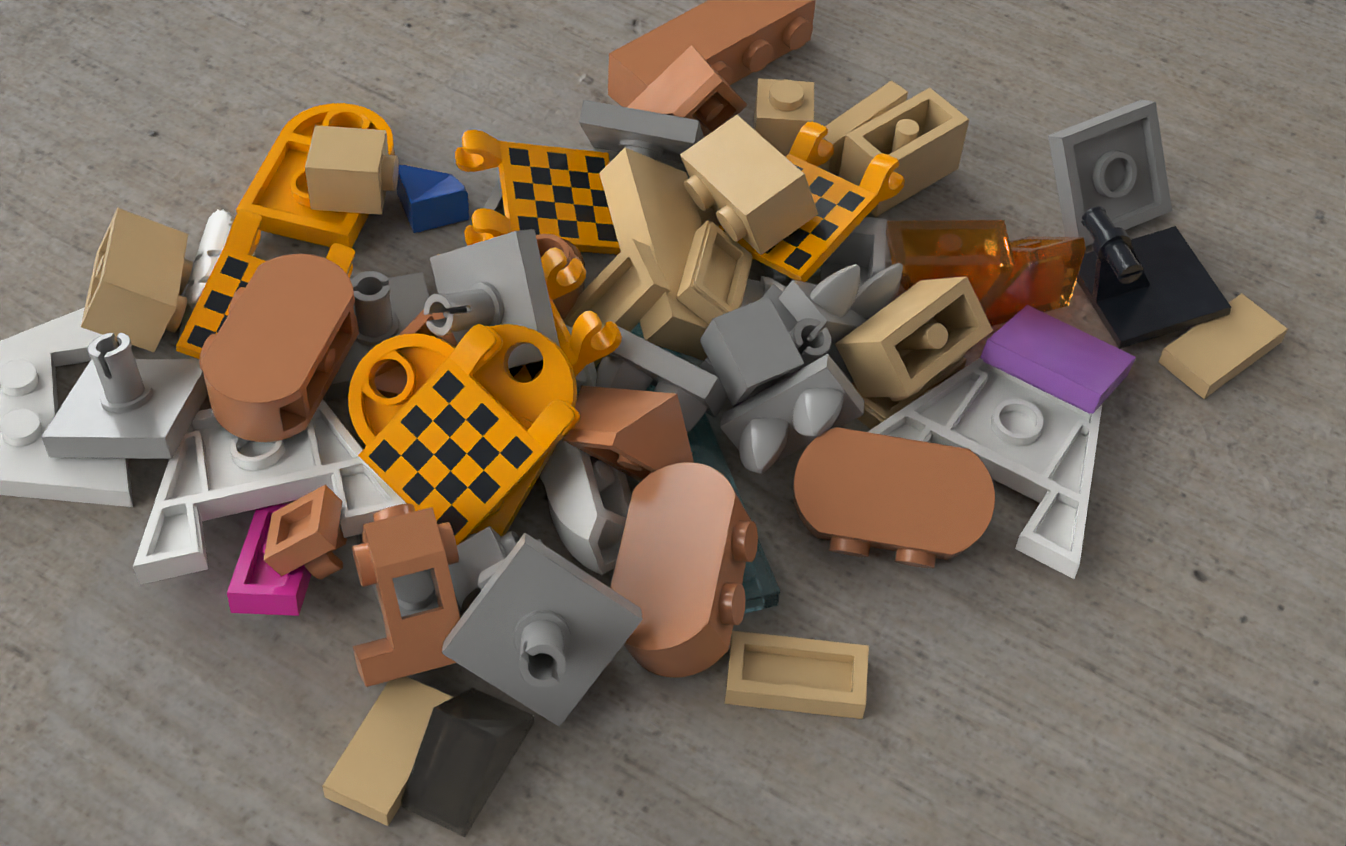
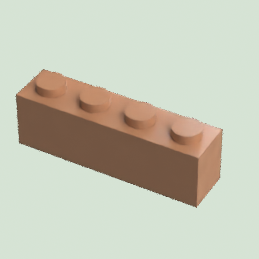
[608,0,816,107]

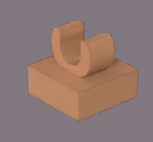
[263,485,347,580]

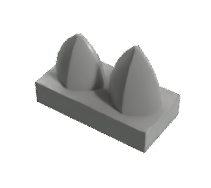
[778,263,903,344]
[596,326,728,432]
[720,354,865,474]

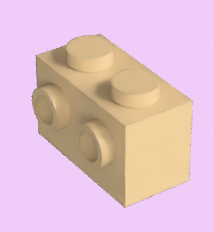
[839,88,969,217]
[680,115,818,255]
[81,208,193,352]
[835,276,993,401]

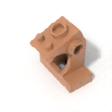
[352,504,460,687]

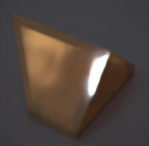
[885,220,1015,312]
[973,236,1086,326]

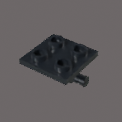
[1068,206,1231,349]

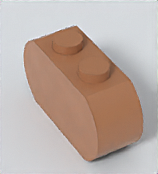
[199,254,359,442]
[793,427,995,569]
[610,462,758,678]

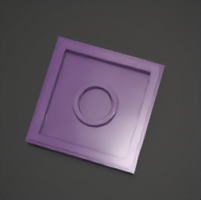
[980,305,1136,414]

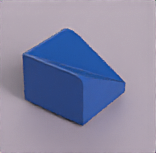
[397,165,469,233]

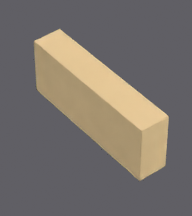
[599,148,709,361]

